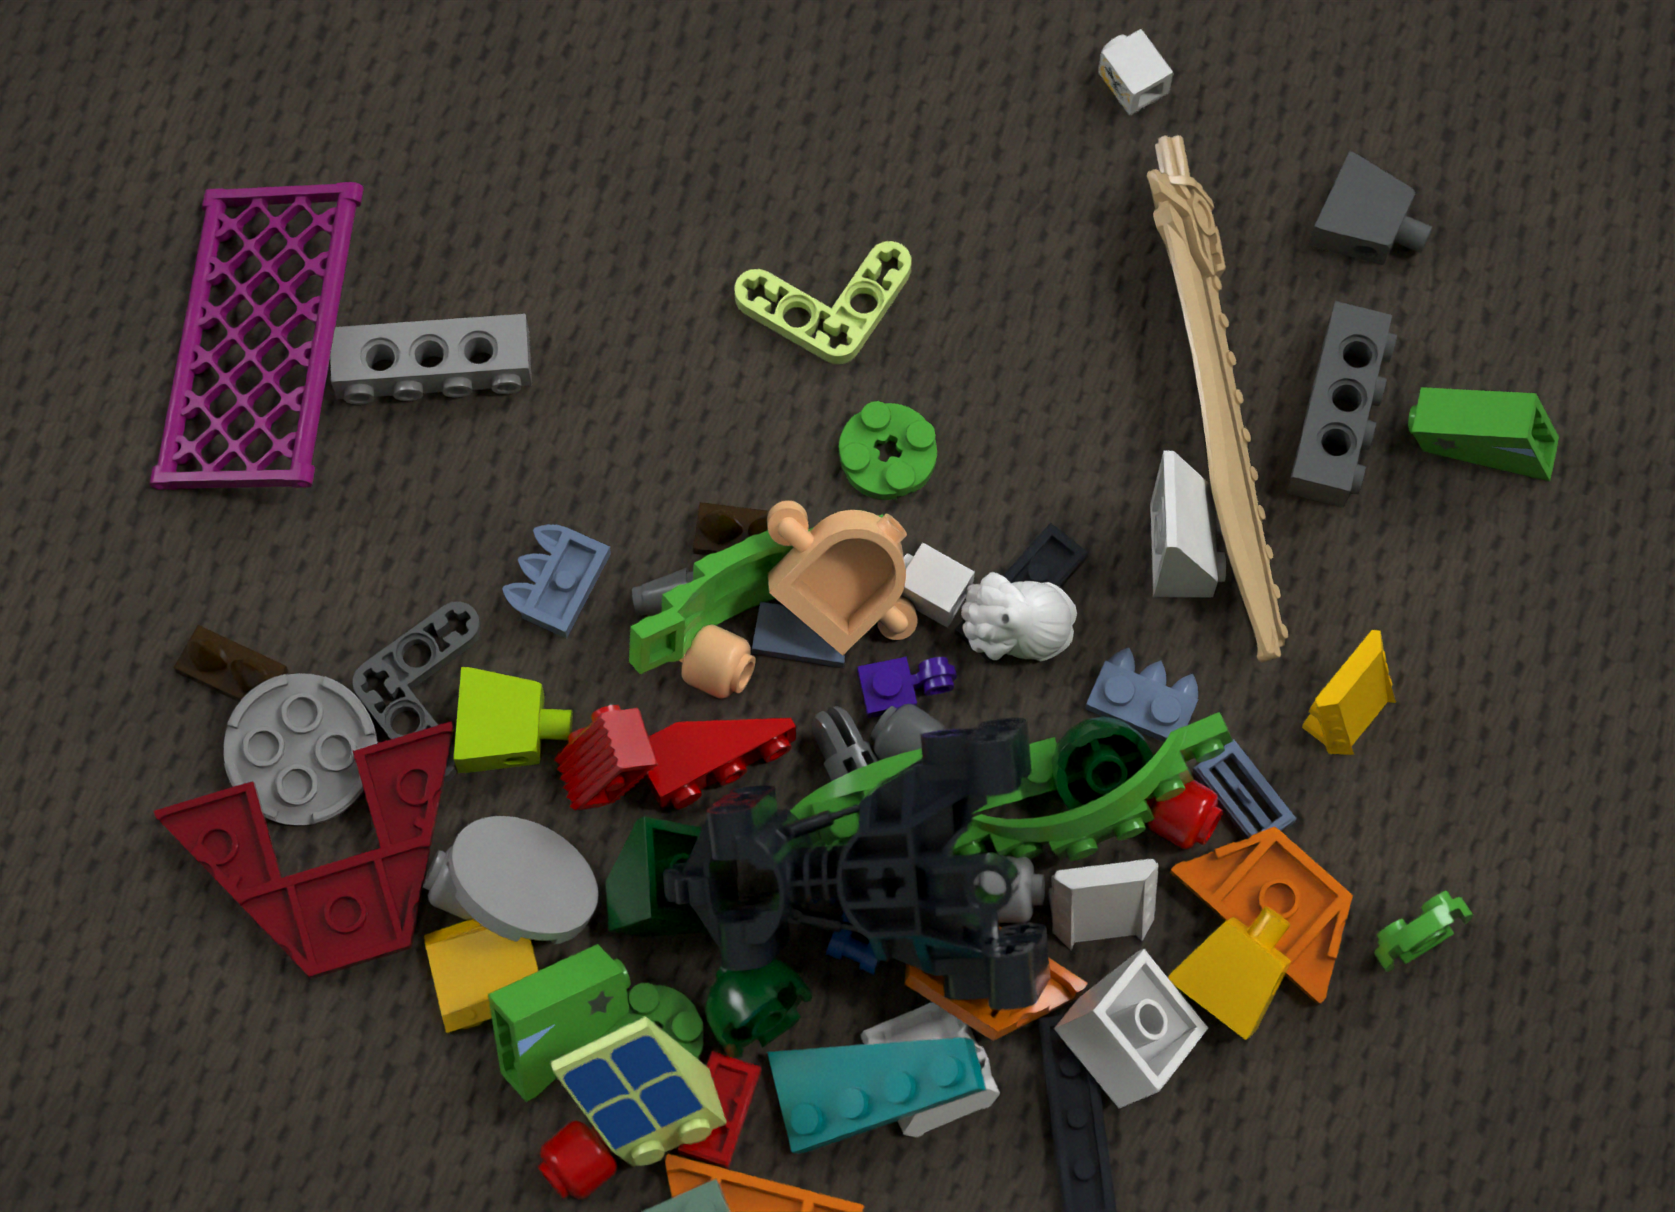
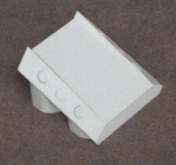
[1048,859,1158,950]
[861,1002,1000,1137]

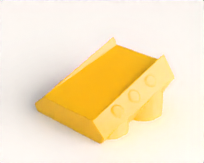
[1302,630,1396,755]
[424,918,539,1033]

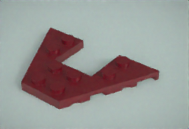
[153,721,454,979]

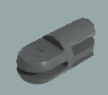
[812,706,878,781]

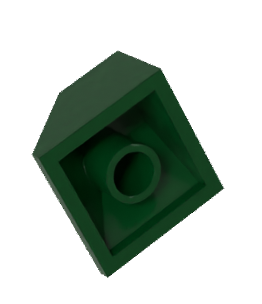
[606,816,709,937]

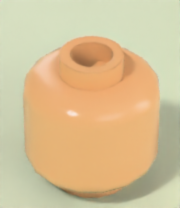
[678,624,756,699]

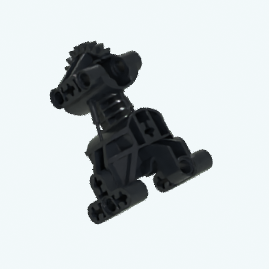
[663,717,1051,1010]

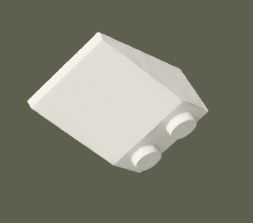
[1150,451,1226,597]

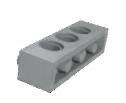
[330,314,532,404]

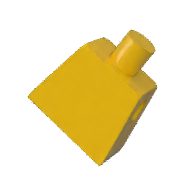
[1168,906,1291,1040]

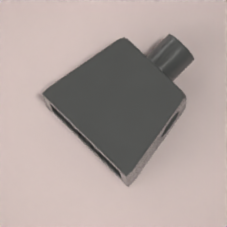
[1309,151,1432,265]

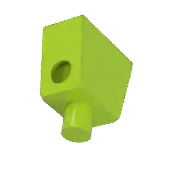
[454,667,573,773]

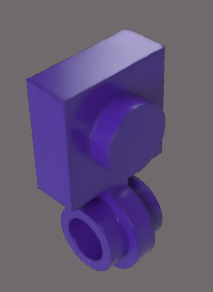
[857,657,957,718]

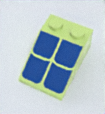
[551,1017,726,1167]

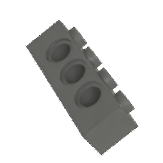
[1287,301,1397,508]

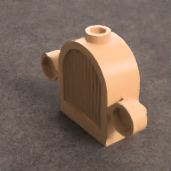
[767,501,917,656]

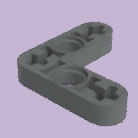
[353,601,481,784]

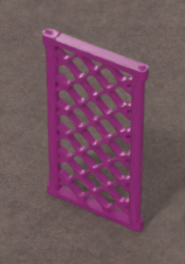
[149,182,364,490]

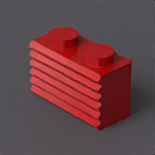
[554,705,659,810]

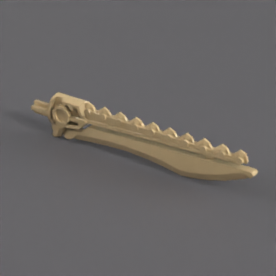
[1147,135,1288,663]

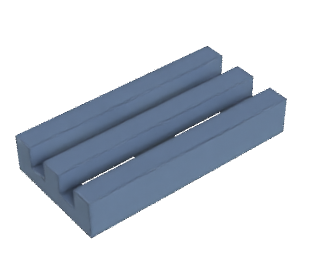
[1193,740,1296,839]

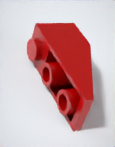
[644,718,796,810]

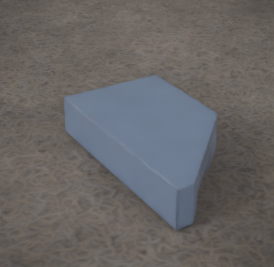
[752,602,845,668]

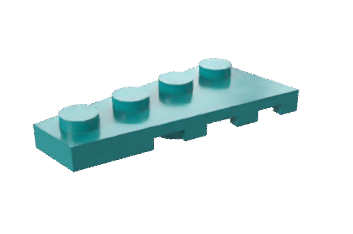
[767,1037,986,1154]

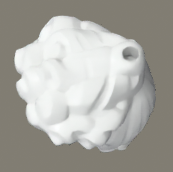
[961,572,1077,661]

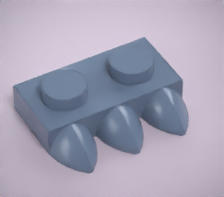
[502,525,611,639]
[1085,648,1199,742]

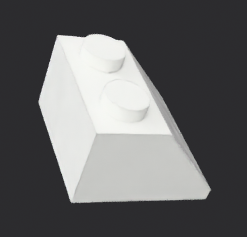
[1054,949,1208,1108]

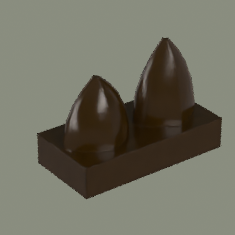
[693,502,769,555]
[174,625,288,702]

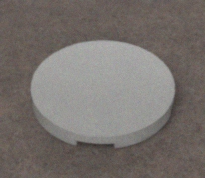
[224,674,378,826]
[446,816,598,944]

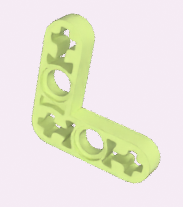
[735,241,911,364]

